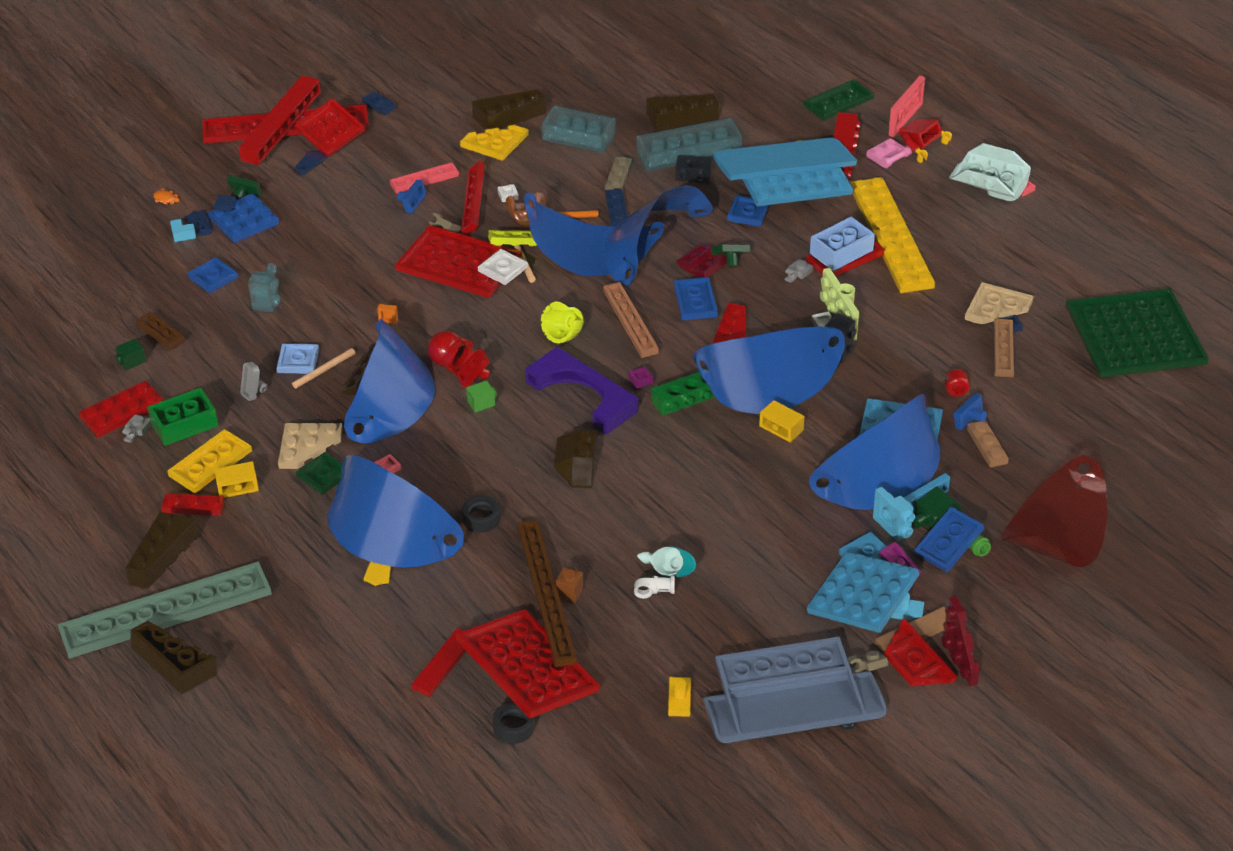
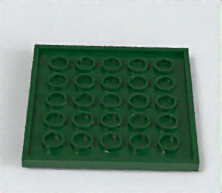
[1066,288,1209,378]

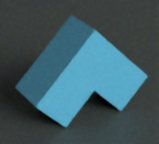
[170,219,196,242]

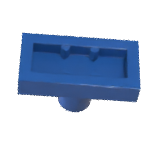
[398,180,427,213]
[953,393,987,431]

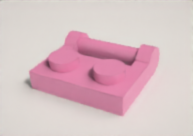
[867,138,912,168]

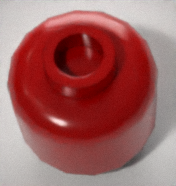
[944,369,970,397]

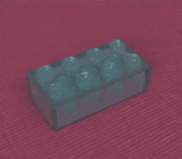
[542,106,616,153]

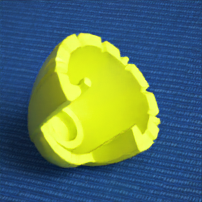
[541,301,584,343]

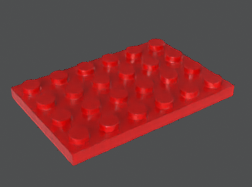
[395,225,522,299]
[456,609,600,719]

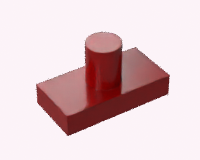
[456,348,490,388]

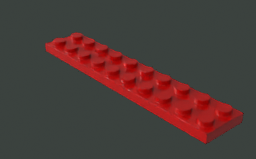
[203,104,369,144]

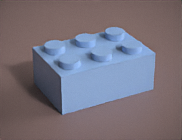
[810,217,875,271]

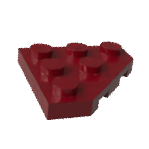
[941,596,980,686]

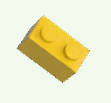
[759,400,805,442]
[214,461,259,498]

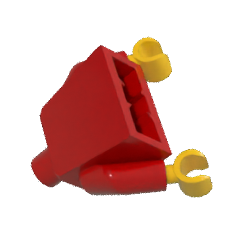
[899,119,952,163]

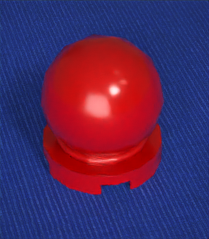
[427,330,475,375]

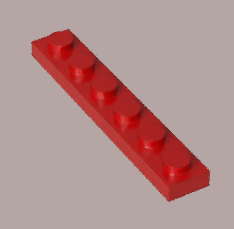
[461,160,485,236]

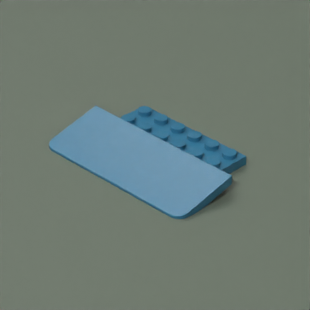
[714,138,857,206]

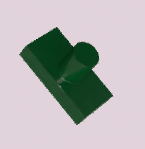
[226,174,263,200]
[711,244,750,268]

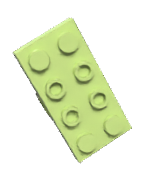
[820,268,859,341]

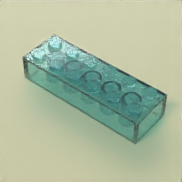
[636,118,742,172]

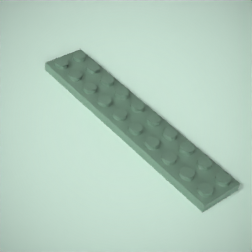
[57,561,272,659]

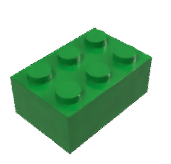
[148,388,218,446]

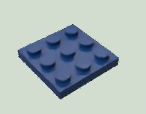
[208,193,279,243]

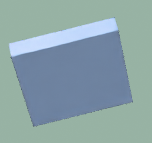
[277,344,319,374]

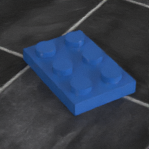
[674,277,718,320]
[914,507,984,573]

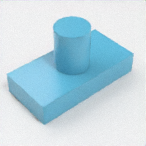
[891,593,924,621]

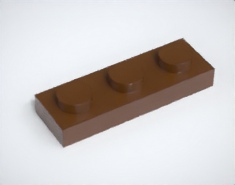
[136,312,185,350]

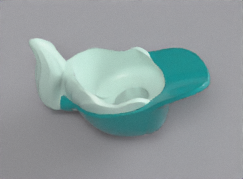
[637,546,696,578]

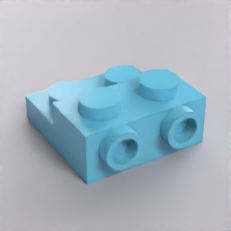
[873,487,915,542]

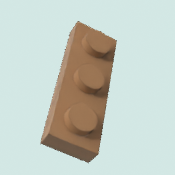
[967,420,1008,468]

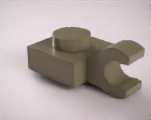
[429,213,461,233]
[847,651,888,674]

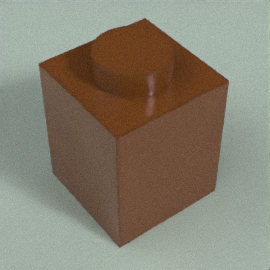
[556,567,583,603]

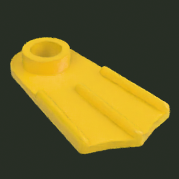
[364,562,391,586]

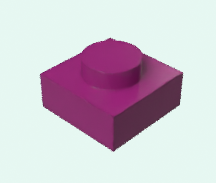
[628,367,653,389]

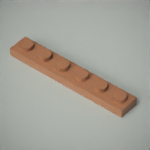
[603,282,659,358]

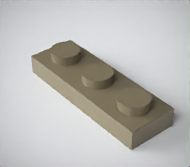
[605,156,632,192]

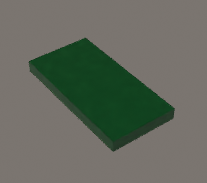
[803,79,874,121]

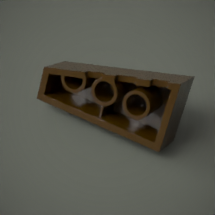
[472,90,545,130]
[646,95,719,132]
[126,512,200,589]
[130,621,217,694]

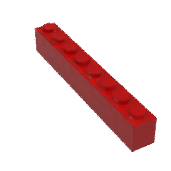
[239,75,321,165]

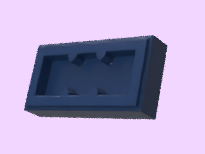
[362,91,396,115]

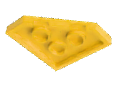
[460,125,529,161]

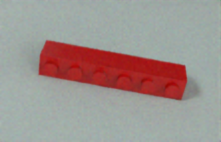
[833,112,860,180]

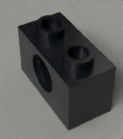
[675,155,711,183]

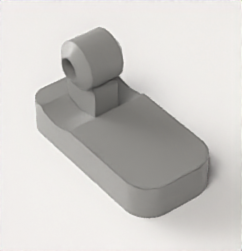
[240,362,267,401]

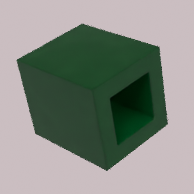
[115,339,146,371]

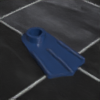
[295,151,327,174]
[184,210,213,236]

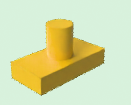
[668,677,691,717]

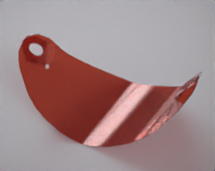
[1001,455,1108,567]

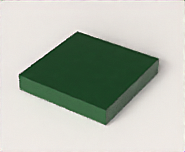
[296,452,342,495]

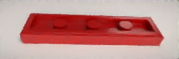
[411,628,466,697]

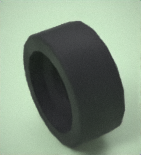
[462,495,500,532]
[493,702,534,744]

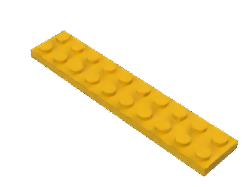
[850,177,935,293]

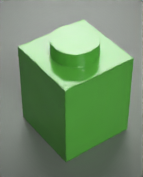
[466,380,497,413]

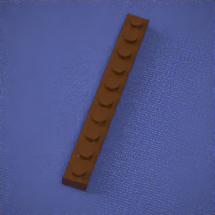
[518,520,576,667]

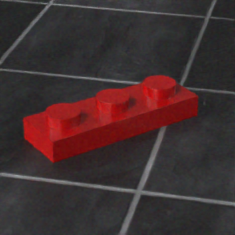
[161,493,225,516]

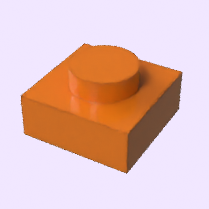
[377,304,398,324]

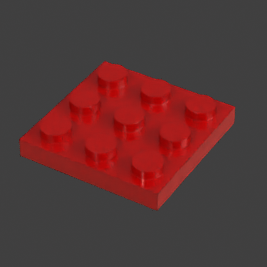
[295,98,365,158]

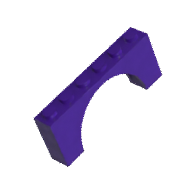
[525,347,638,435]

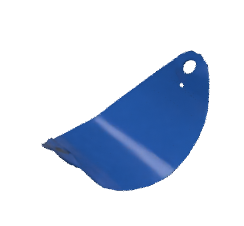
[605,186,713,286]
[524,193,664,276]
[344,318,435,443]
[692,327,845,414]
[809,394,940,510]
[327,455,464,568]

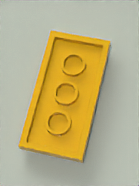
[167,429,252,493]

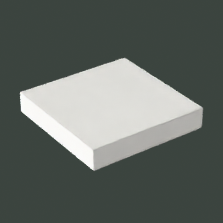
[478,249,528,285]

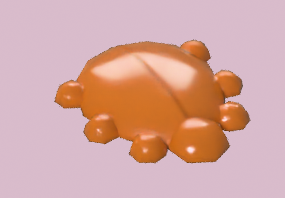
[154,188,179,205]

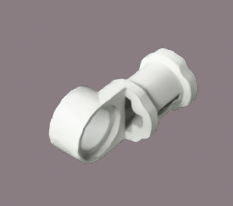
[634,576,675,598]

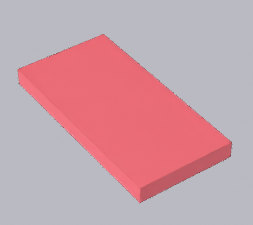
[889,76,925,137]

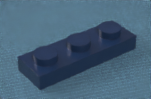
[605,189,627,227]

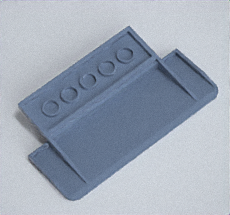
[703,637,887,743]

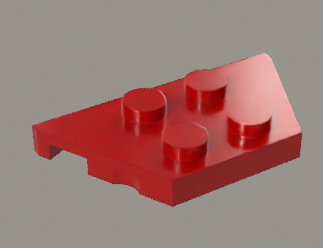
[884,619,957,687]

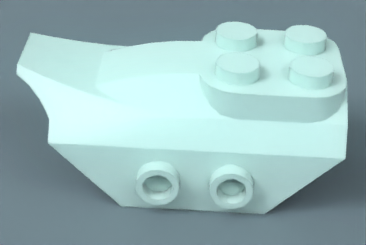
[949,143,1031,201]

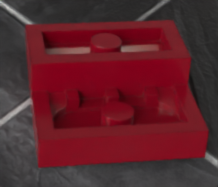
[677,244,727,278]

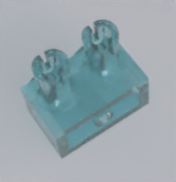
[248,264,280,312]

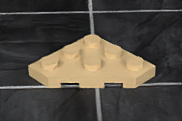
[965,282,1034,324]
[278,423,343,469]

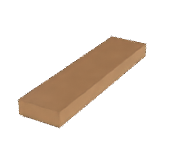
[994,319,1014,377]
[875,607,946,653]

